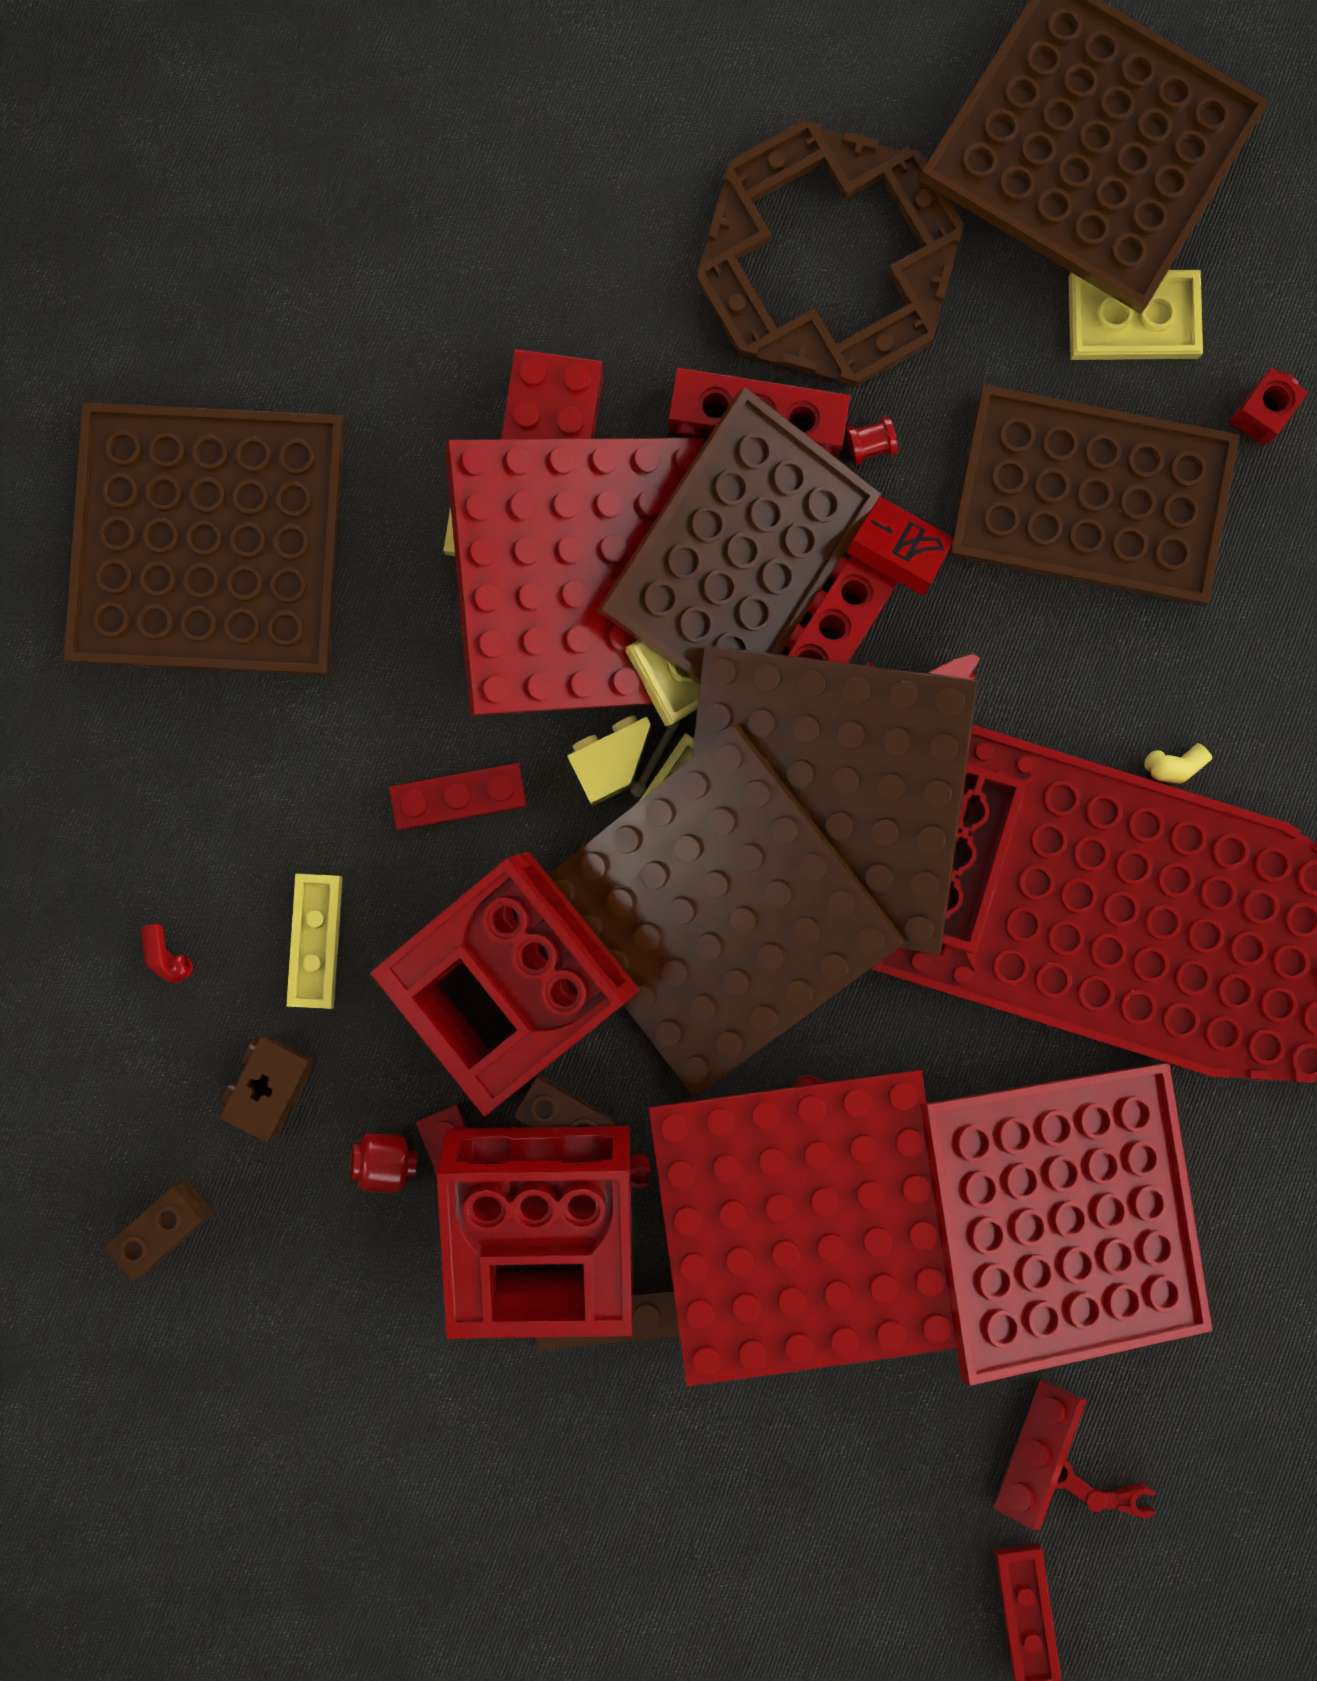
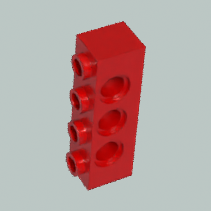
[669,368,850,459]
[785,556,898,663]

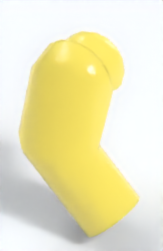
[1144,743,1212,784]

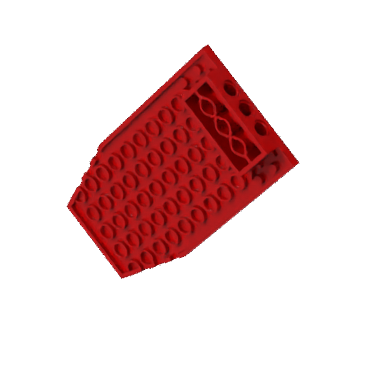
[870,725,1317,1083]

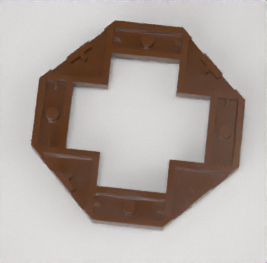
[696,120,964,387]

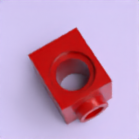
[1229,367,1308,447]

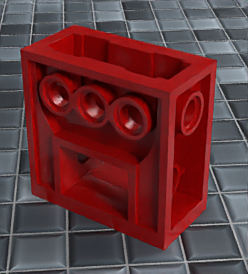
[370,851,640,1117]
[437,1126,633,1339]

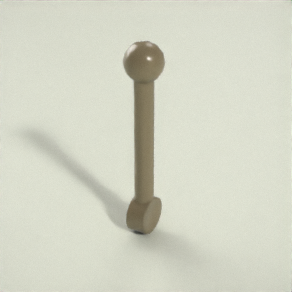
[629,719,682,798]

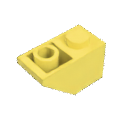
[567,715,651,807]

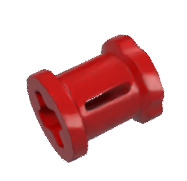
[845,416,898,465]

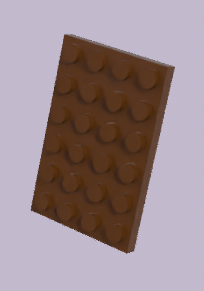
[949,384,1240,607]
[597,387,881,684]

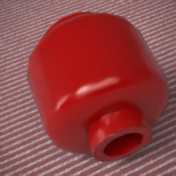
[350,1133,417,1193]

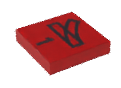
[847,496,953,596]

